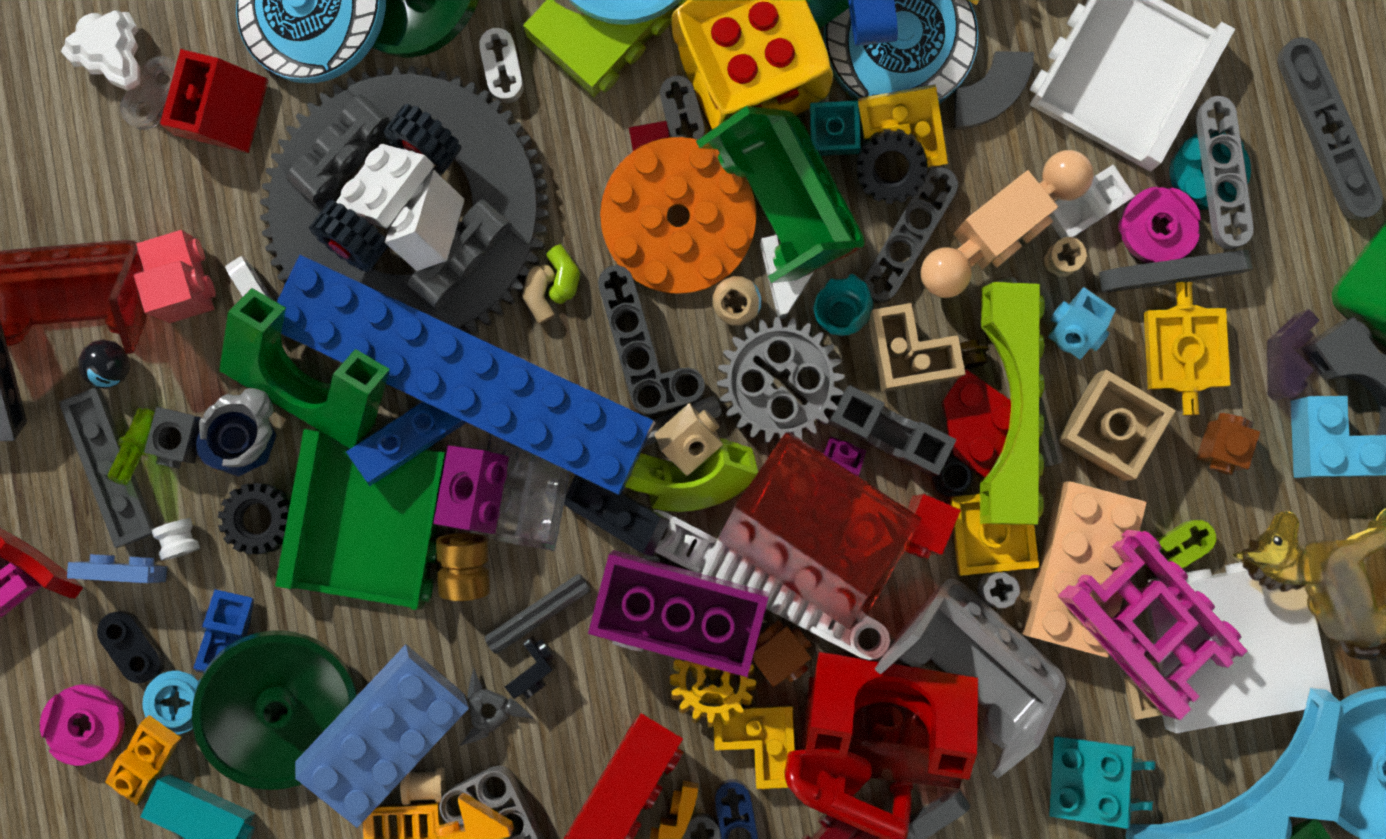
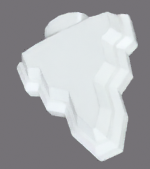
[61,10,140,91]

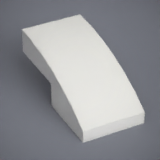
[1049,164,1135,239]

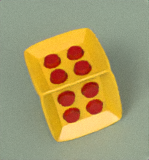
[672,0,833,130]

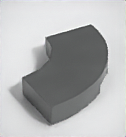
[954,51,1034,130]

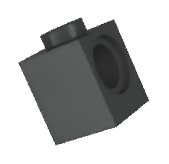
[144,406,202,469]

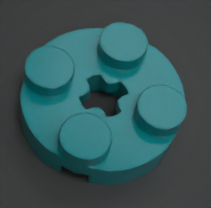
[1169,131,1251,210]

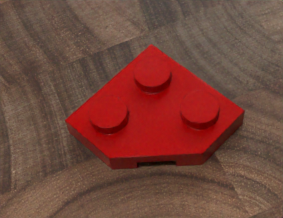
[941,369,1011,478]

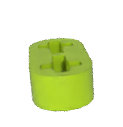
[1144,520,1216,574]

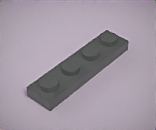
[59,387,155,548]

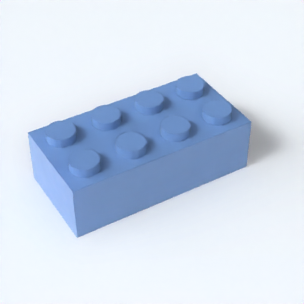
[295,644,469,828]

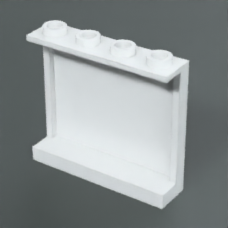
[1029,0,1235,172]
[1138,554,1332,733]

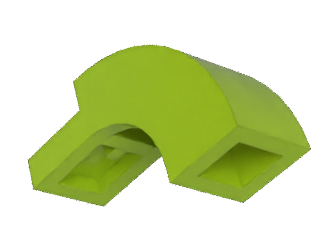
[625,437,759,512]

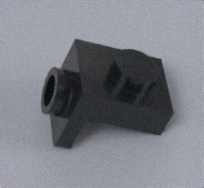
[504,636,556,699]

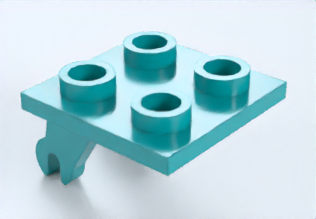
[1049,736,1156,829]

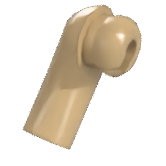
[522,264,555,325]

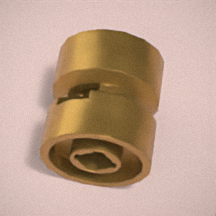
[436,533,490,601]

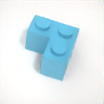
[1290,396,1386,478]

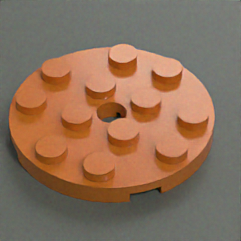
[600,137,756,294]

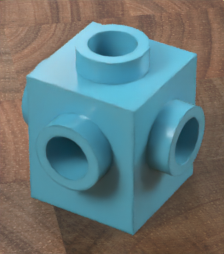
[1048,287,1116,360]

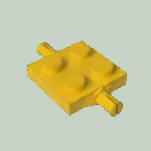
[1144,282,1231,416]

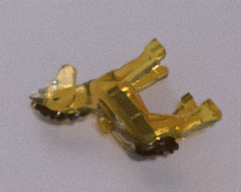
[1233,507,1386,662]

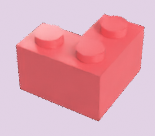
[134,230,216,323]

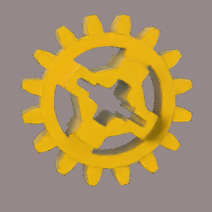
[670,659,756,727]

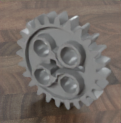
[717,317,844,445]

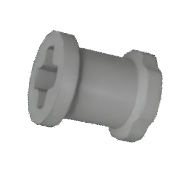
[977,572,1020,608]

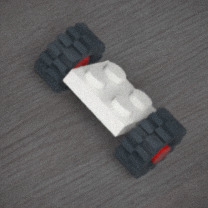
[309,104,462,272]

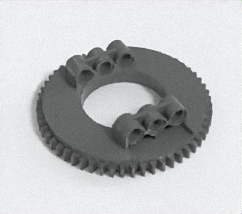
[260,66,549,335]

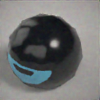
[78,339,130,389]

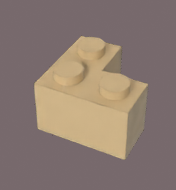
[868,303,965,392]

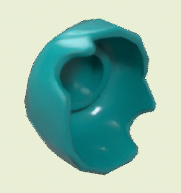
[813,274,873,336]

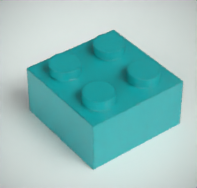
[810,101,860,156]

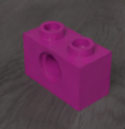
[433,445,509,534]

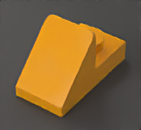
[428,793,514,839]

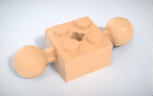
[921,150,1094,298]

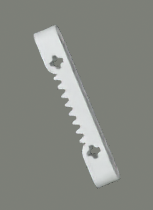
[654,510,890,660]

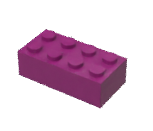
[588,550,769,677]

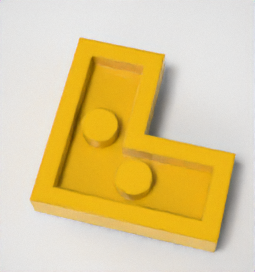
[858,84,948,167]
[713,705,795,789]

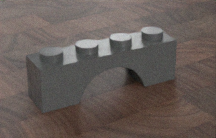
[1301,317,1386,435]

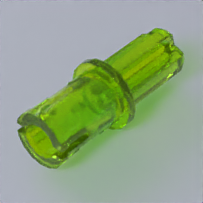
[107,408,155,485]

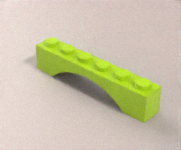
[980,282,1045,525]

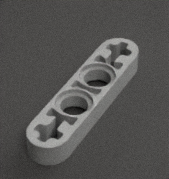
[1196,96,1254,250]

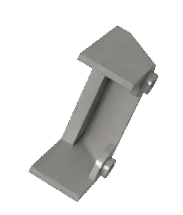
[875,579,1066,779]

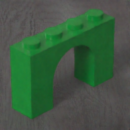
[219,288,390,449]

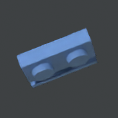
[67,554,167,583]

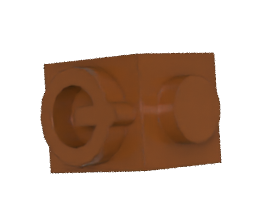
[1196,413,1260,475]
[752,620,812,688]

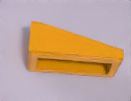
[363,801,444,839]

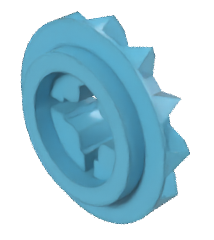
[142,670,199,735]

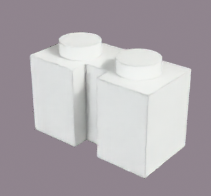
[385,170,465,271]

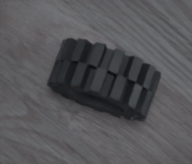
[218,483,291,554]

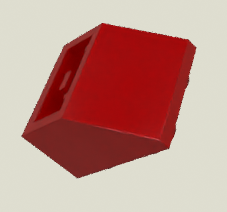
[160,49,269,154]

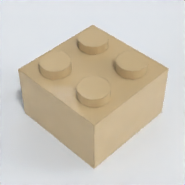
[1058,370,1176,481]

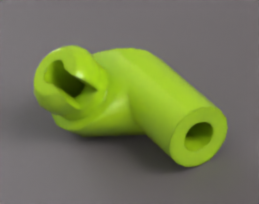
[546,244,580,304]

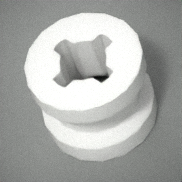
[151,518,200,561]

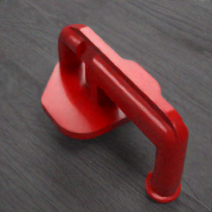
[784,750,913,839]

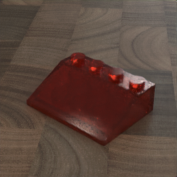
[718,431,922,630]

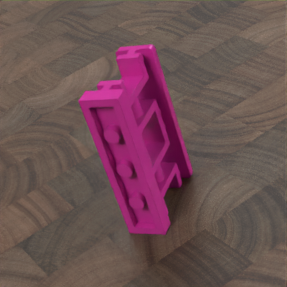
[1057,530,1248,720]

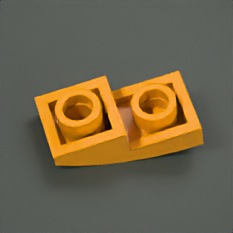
[105,715,181,805]
[650,780,699,839]

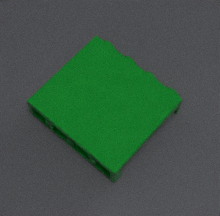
[275,429,446,610]

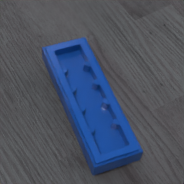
[346,402,467,487]

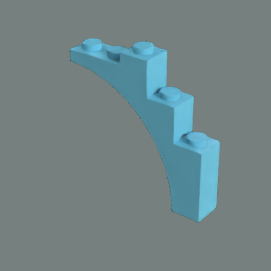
[1125,688,1347,839]

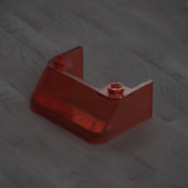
[0,240,147,354]

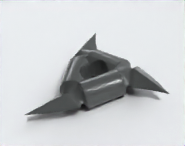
[459,668,534,746]

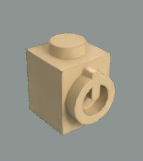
[654,403,723,476]

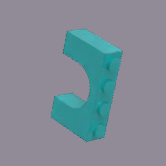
[140,774,255,839]

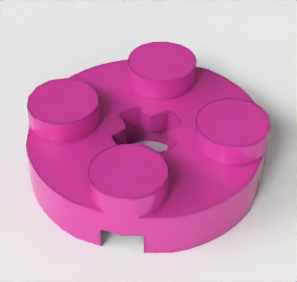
[1118,187,1201,263]
[39,684,125,766]

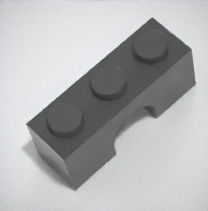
[828,385,956,477]

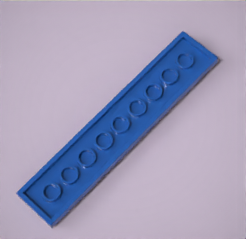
[277,255,655,495]

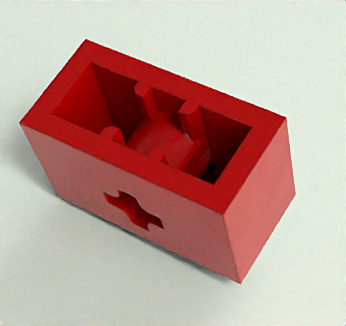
[895,494,961,559]

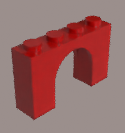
[805,652,978,780]

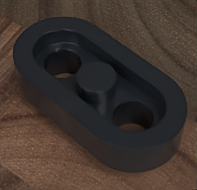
[97,611,164,683]

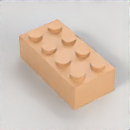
[1020,481,1147,658]

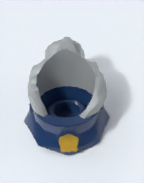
[196,388,277,477]

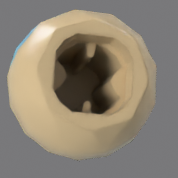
[712,276,761,326]

